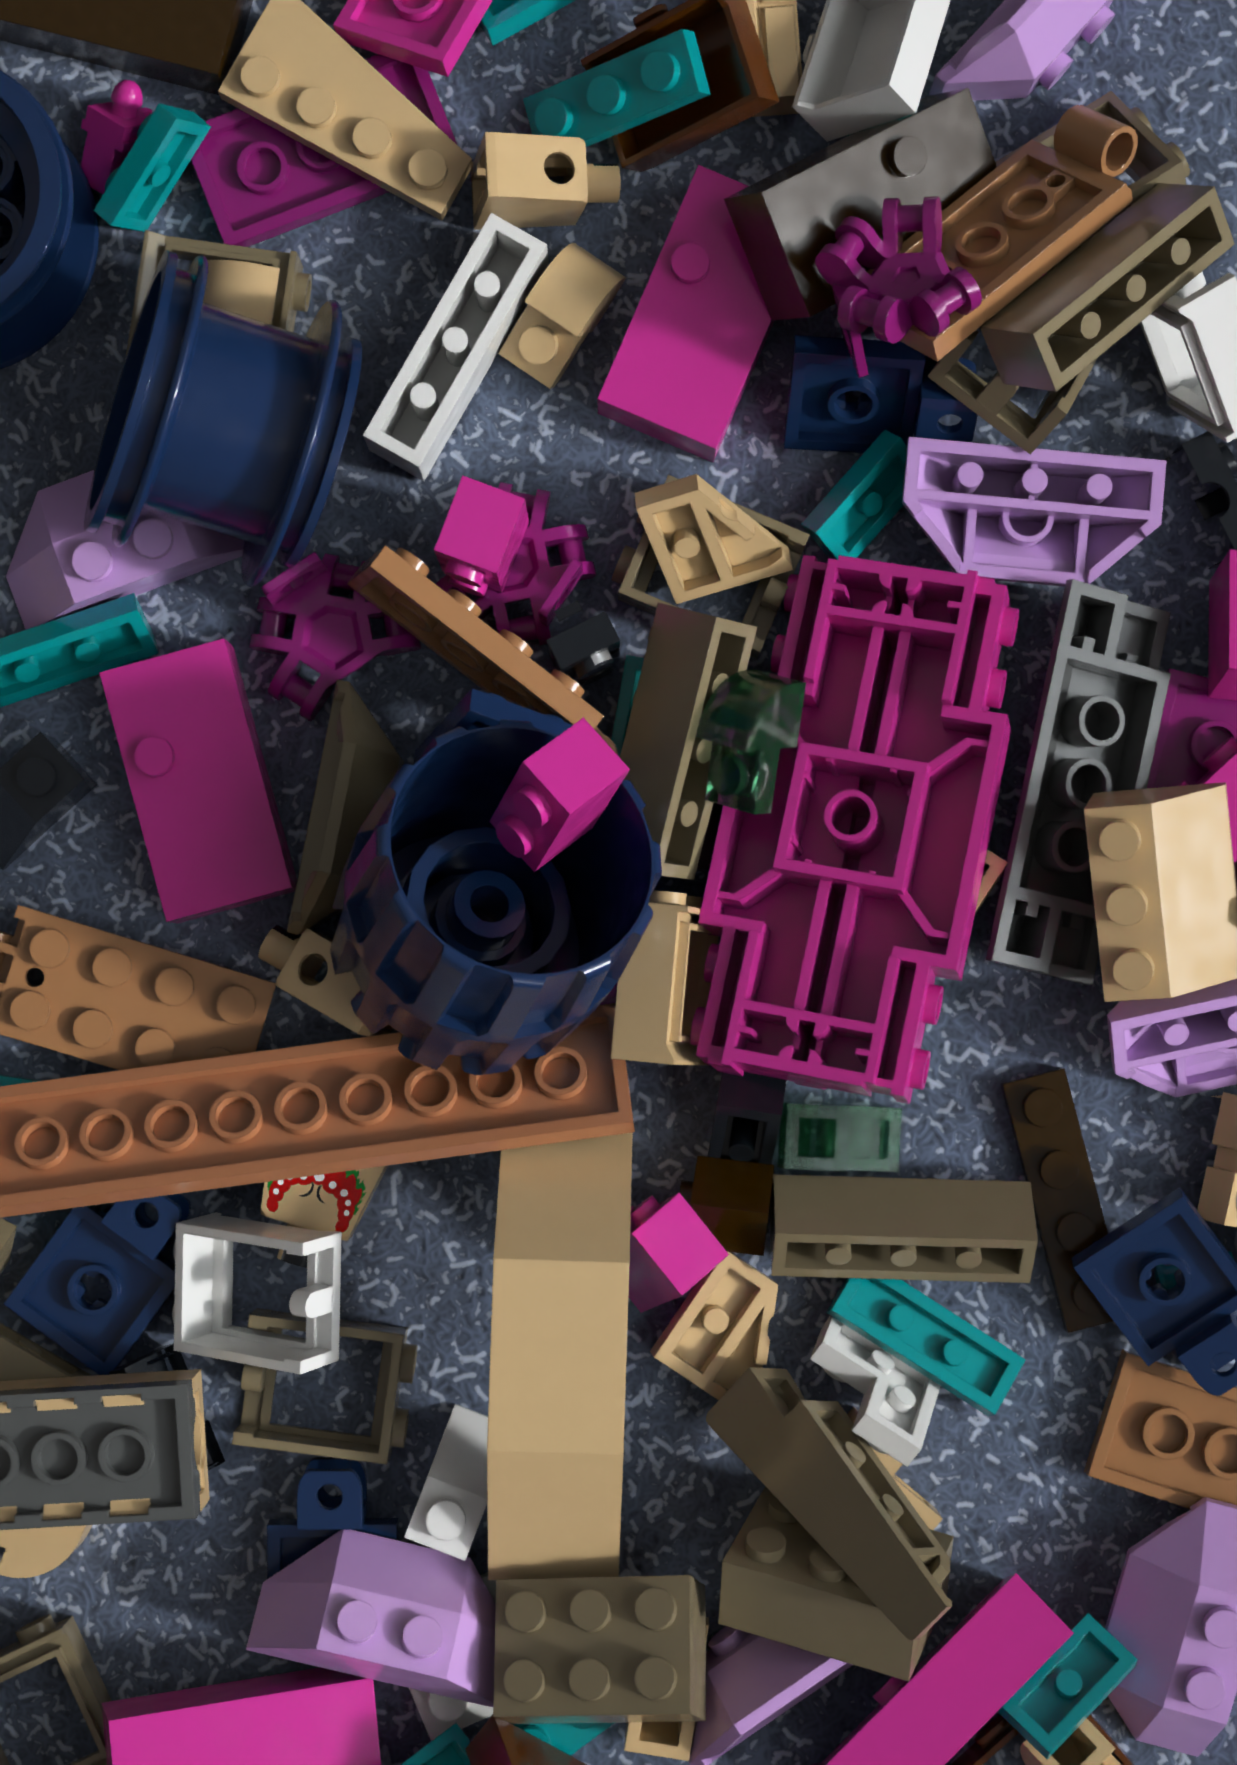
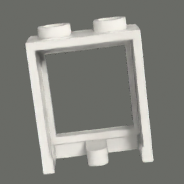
[1140,272,1237,443]
[172,1212,342,1374]

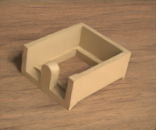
[611,890,719,1065]

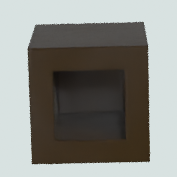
[680,1156,774,1256]

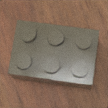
[718,1486,954,1681]
[493,1575,706,1724]

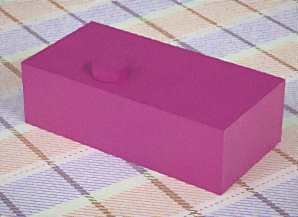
[597,165,774,462]
[99,638,297,924]
[821,1573,1074,1765]
[102,1667,381,1765]

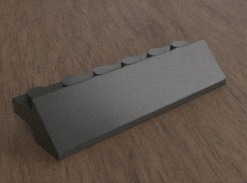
[986,579,1171,985]

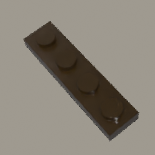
[1000,1068,1113,1333]

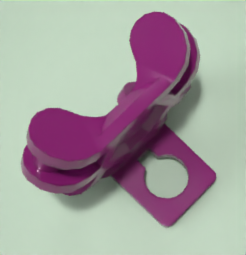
[815,196,982,378]
[435,482,597,645]
[249,552,421,721]

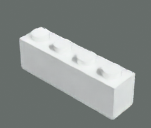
[363,213,549,481]

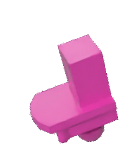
[81,79,152,194]

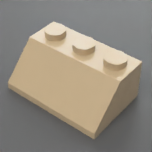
[1084,782,1237,1002]

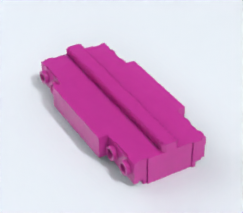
[690,555,1019,1104]

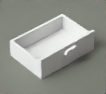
[792,0,950,142]

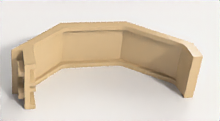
[487,1133,633,1580]

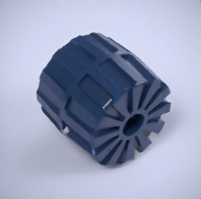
[330,719,662,1075]

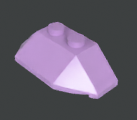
[929,0,1115,100]
[902,437,1167,587]
[6,470,244,630]
[1107,979,1237,1097]
[1105,1497,1237,1757]
[246,1529,496,1707]
[689,1626,853,1765]

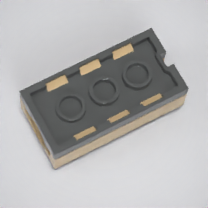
[0,1369,210,1530]

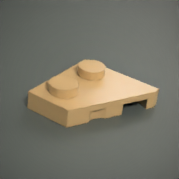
[635,474,793,604]
[650,1252,778,1400]

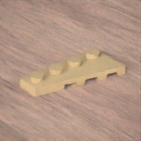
[218,0,473,221]

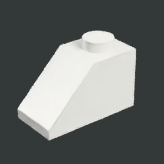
[404,1404,488,1561]

